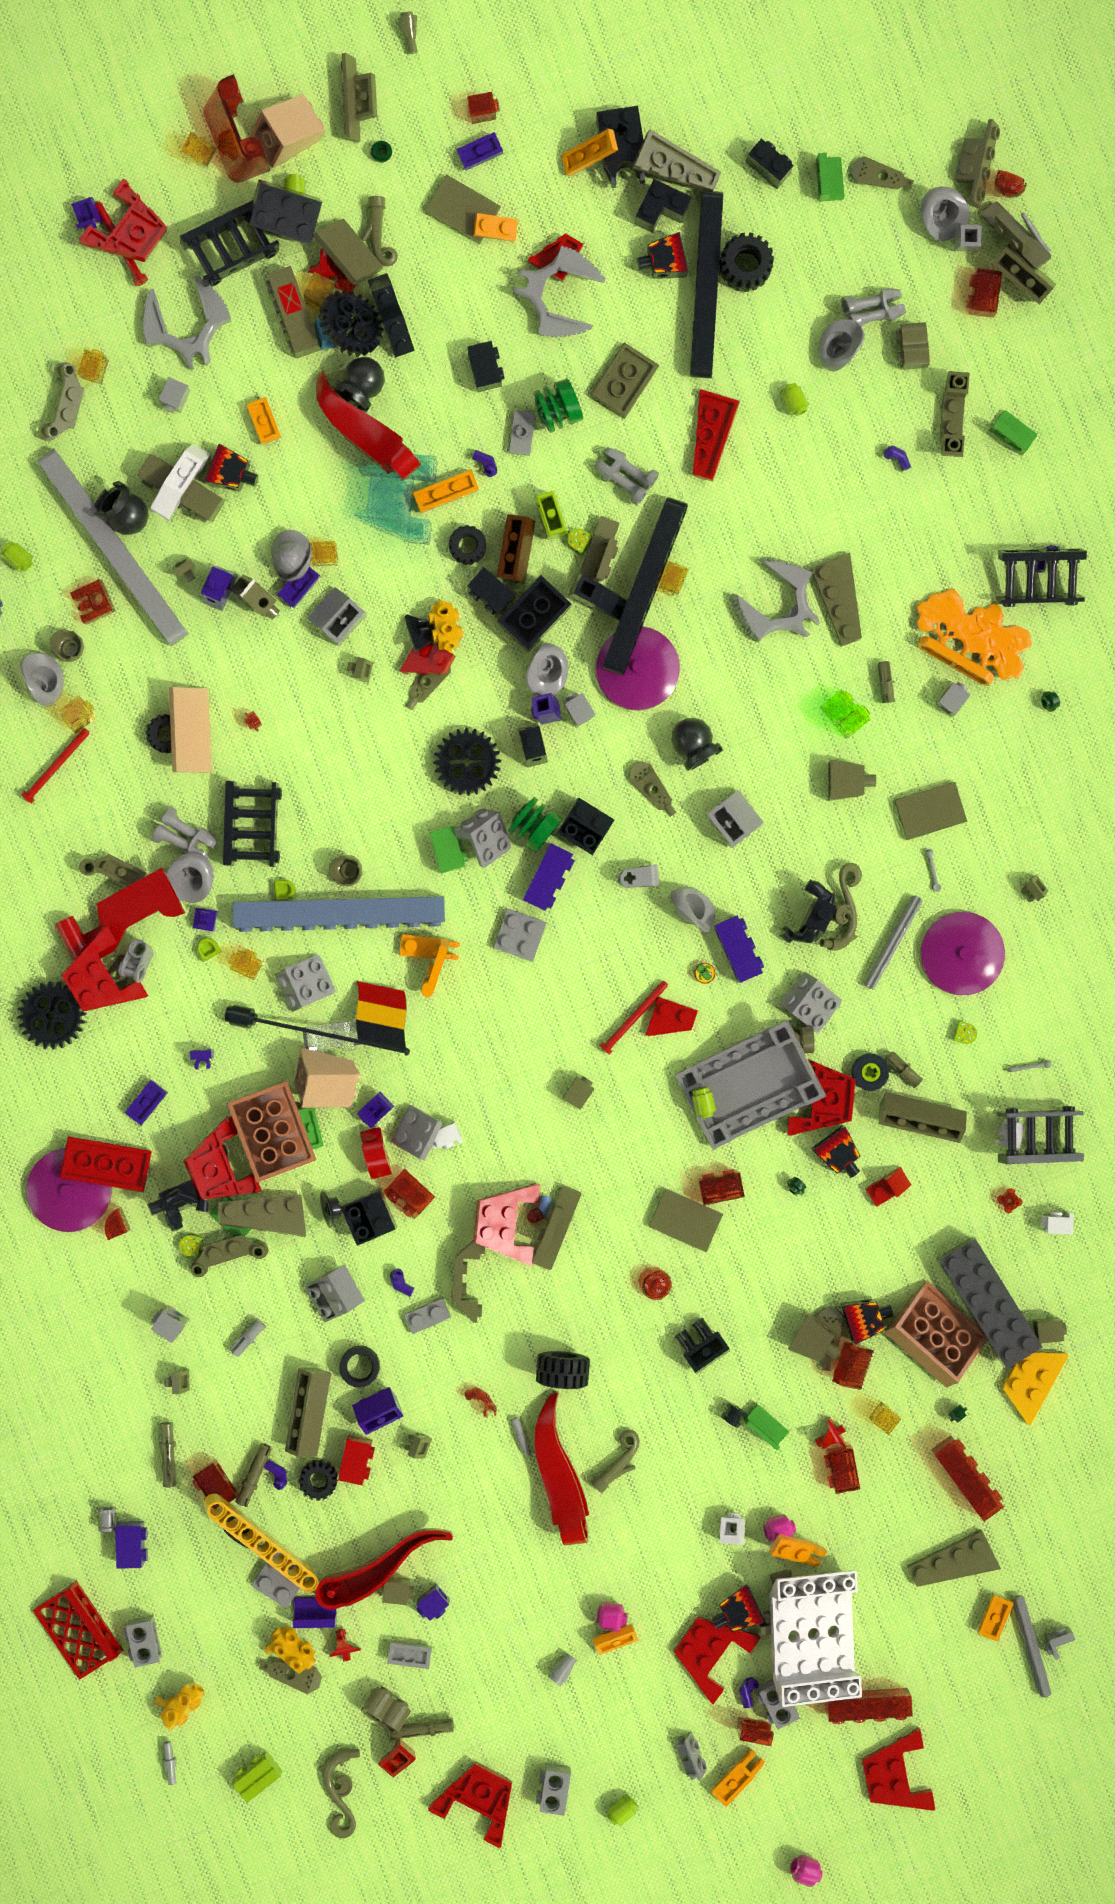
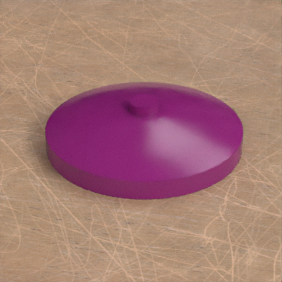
[596,626,680,711]
[920,912,1005,995]
[26,1148,112,1232]

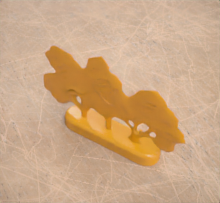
[916,589,1032,686]

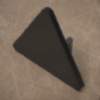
[405,615,435,651]

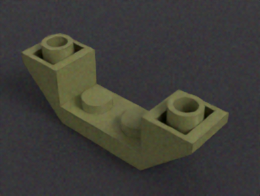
[940,371,970,458]
[453,1240,485,1323]

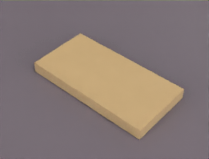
[169,687,212,773]

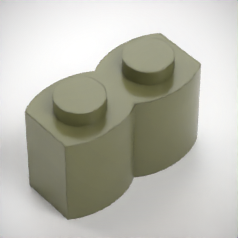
[896,322,930,370]
[360,1687,411,1735]

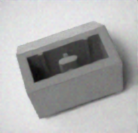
[307,587,367,646]
[705,790,764,848]
[304,1264,365,1322]

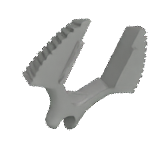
[512,246,605,338]
[142,275,232,370]
[730,557,819,642]

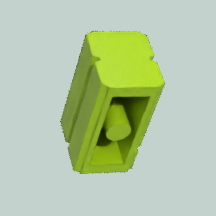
[534,490,568,540]
[232,1752,282,1803]

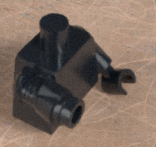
[779,879,837,943]
[147,1180,209,1232]

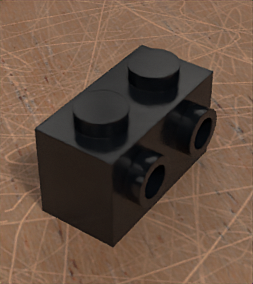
[746,138,794,189]
[467,341,505,392]
[467,567,516,616]

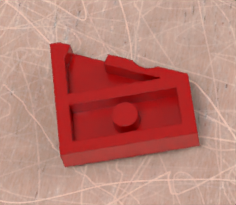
[528,233,584,283]
[399,643,456,675]
[645,997,698,1036]

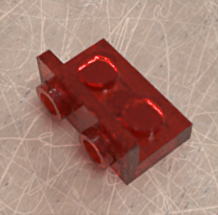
[384,1168,435,1219]

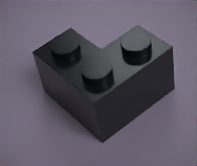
[634,179,692,233]

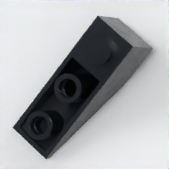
[568,575,627,621]

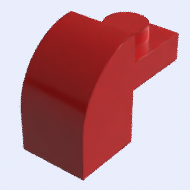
[360,1127,392,1179]

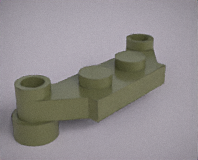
[38,362,84,441]
[79,853,147,886]
[191,1234,269,1277]

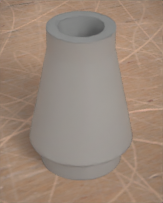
[548,1653,577,1686]

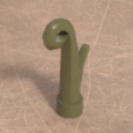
[362,196,398,266]
[590,1429,640,1493]

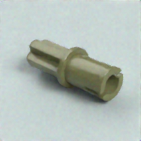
[878,661,896,704]
[885,1052,923,1088]

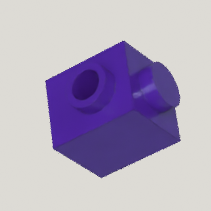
[531,693,561,725]
[416,1583,450,1621]

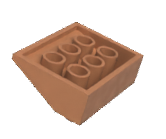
[227,1081,317,1182]
[884,1281,986,1387]

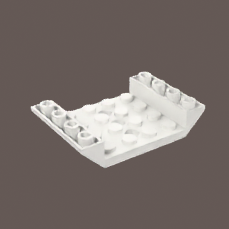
[770,1570,862,1707]

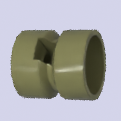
[792,1026,815,1053]

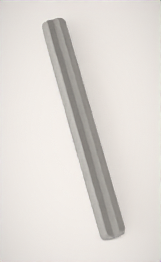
[864,895,923,990]
[1012,1595,1052,1698]

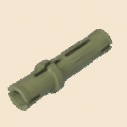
[159,1422,176,1488]
[235,1443,273,1507]
[390,1718,454,1740]

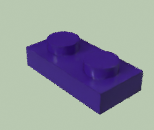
[456,132,503,171]
[277,566,321,608]
[125,1080,169,1126]

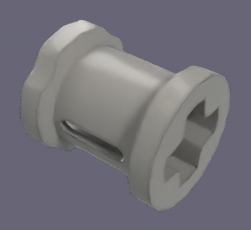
[98,1507,116,1532]

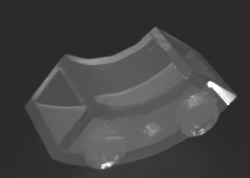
[303,1020,362,1054]

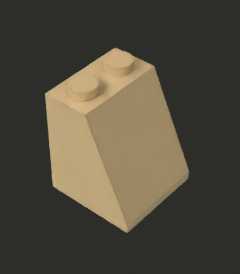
[251,94,325,168]
[294,1048,360,1108]

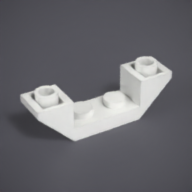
[150,444,211,521]

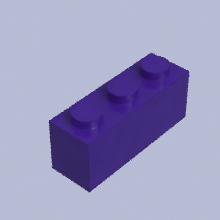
[523,843,575,911]
[713,915,764,983]

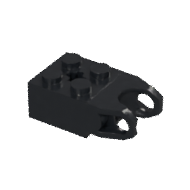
[596,105,645,188]

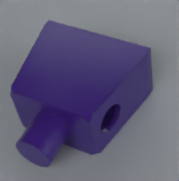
[201,566,238,611]

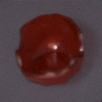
[994,170,1027,198]
[638,1267,672,1300]

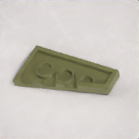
[632,129,721,191]
[810,553,862,647]
[217,1195,306,1238]
[907,1530,1001,1587]

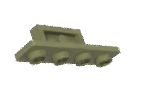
[341,52,378,142]
[955,119,1000,208]
[981,201,1052,270]
[578,516,619,583]
[532,1185,581,1270]

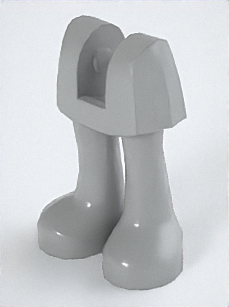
[841,288,907,327]
[594,447,660,506]
[151,806,217,859]

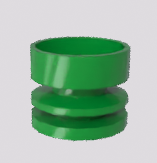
[534,378,583,433]
[508,797,562,853]

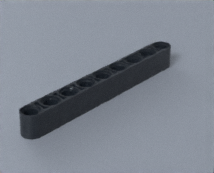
[690,190,723,379]
[603,497,688,676]

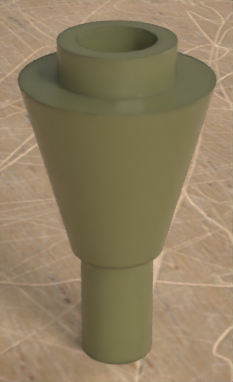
[397,11,418,54]

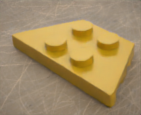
[1002,1352,1069,1426]

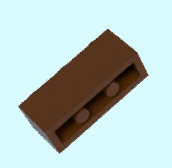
[497,514,536,584]

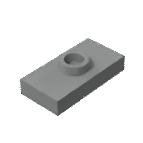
[509,410,535,456]

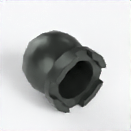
[332,357,385,413]
[94,481,149,535]
[671,718,723,772]

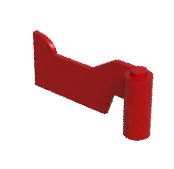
[55,868,186,960]

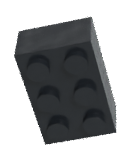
[247,179,322,244]
[497,575,572,653]

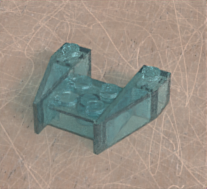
[354,454,438,545]

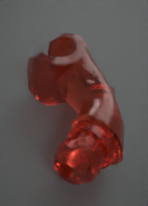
[464,1387,497,1418]

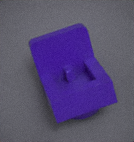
[72,197,102,230]
[357,1091,394,1128]

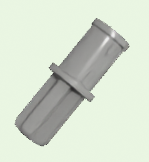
[230,1318,266,1357]

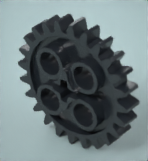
[318,290,384,357]
[433,728,502,796]
[17,981,87,1050]

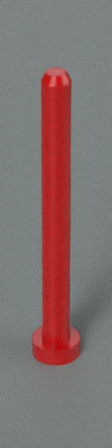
[95,201,148,286]
[21,728,90,804]
[599,981,668,1055]

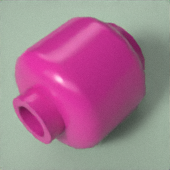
[763,1514,796,1543]
[596,1602,628,1632]
[790,1855,823,1887]

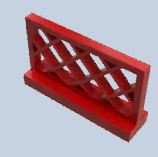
[32,1580,123,1680]

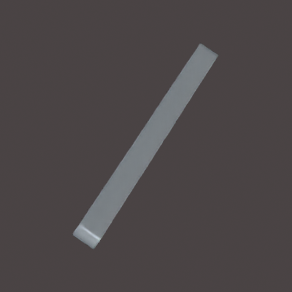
[37,448,188,646]

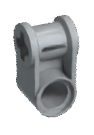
[618,864,660,888]
[118,939,154,983]

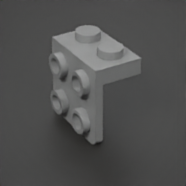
[454,808,511,868]
[275,955,335,1012]
[779,971,842,1033]

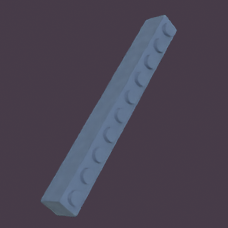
[233,897,445,932]

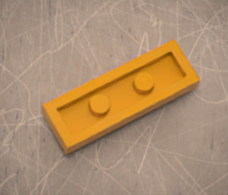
[561,129,618,176]
[413,470,479,513]

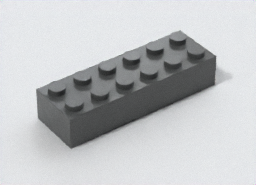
[936,1237,1043,1369]

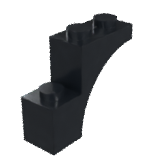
[368,273,415,358]

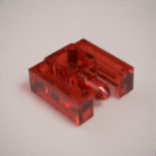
[70,579,116,625]
[736,1717,774,1747]

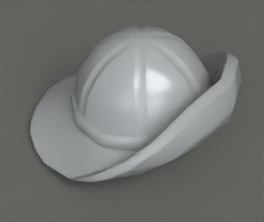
[921,186,970,242]
[818,319,865,372]
[271,530,312,582]
[526,643,568,695]
[20,653,64,706]
[166,852,214,903]
[670,887,715,932]

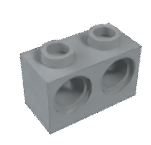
[151,1305,189,1343]
[124,1615,163,1668]
[756,1678,800,1730]
[536,1763,571,1816]

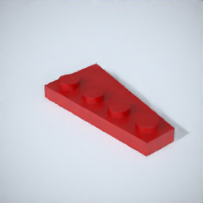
[693,389,740,482]

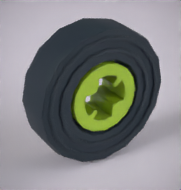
[851,1053,889,1091]

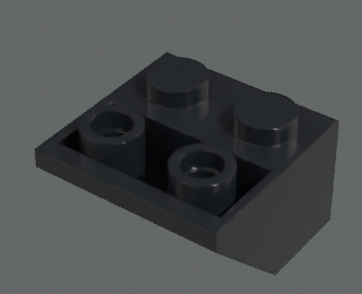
[557,798,614,856]
[340,1188,397,1246]

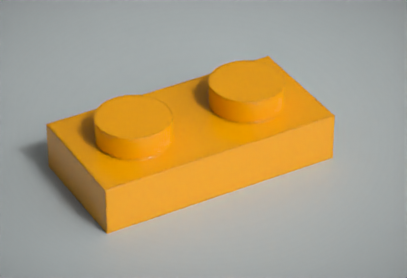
[473,213,518,242]
[246,397,282,445]
[977,1594,1014,1642]
[593,1624,639,1655]

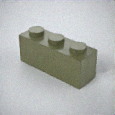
[992,244,1056,305]

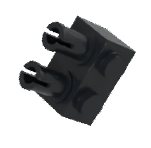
[675,1317,730,1375]

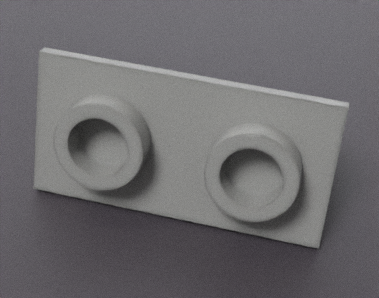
[675,1732,707,1781]

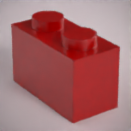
[338,1435,375,1486]

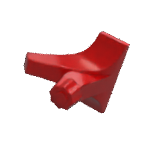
[308,247,341,281]
[815,1417,846,1449]
[329,1629,362,1662]

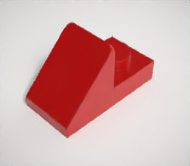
[865,1167,912,1207]
[378,1739,416,1778]

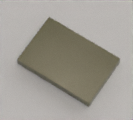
[425,174,501,244]
[313,218,383,285]
[590,342,659,419]
[894,782,968,840]
[649,1188,723,1252]

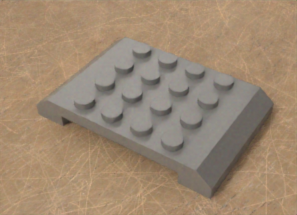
[675,1020,826,1150]

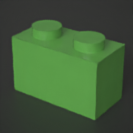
[429,826,468,874]

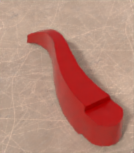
[316,371,421,481]
[534,1392,589,1546]
[315,1528,453,1610]

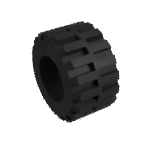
[719,232,774,292]
[536,1351,590,1389]

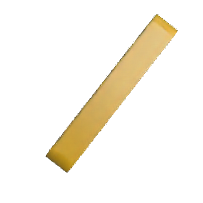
[203,1494,318,1592]

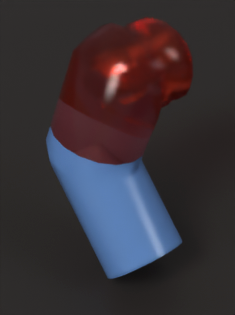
[527,1196,551,1223]

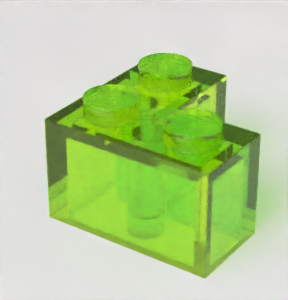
[820,689,871,739]

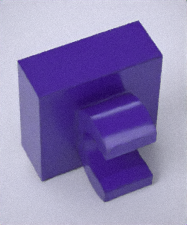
[193,908,218,932]
[190,1049,214,1070]

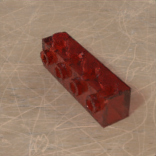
[931,1435,1004,1522]
[825,1688,913,1724]

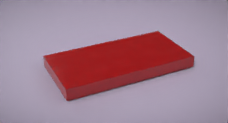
[59,1136,152,1193]

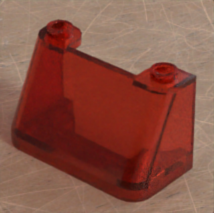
[203,74,271,183]

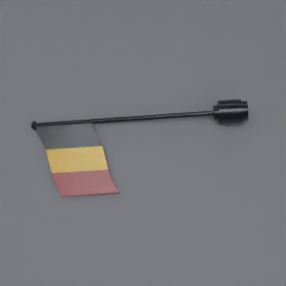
[225,981,410,1056]

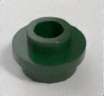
[371,141,392,163]
[1041,691,1060,712]
[787,1176,807,1196]
[948,1404,968,1423]

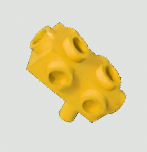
[428,601,463,653]
[264,1625,316,1674]
[154,1682,206,1730]

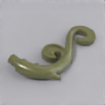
[819,863,862,951]
[318,1748,360,1838]

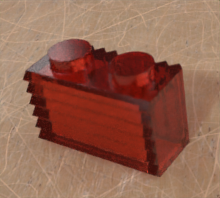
[966,268,1002,318]
[698,1168,745,1205]
[832,1341,874,1390]
[824,1444,860,1494]
[192,1459,239,1509]

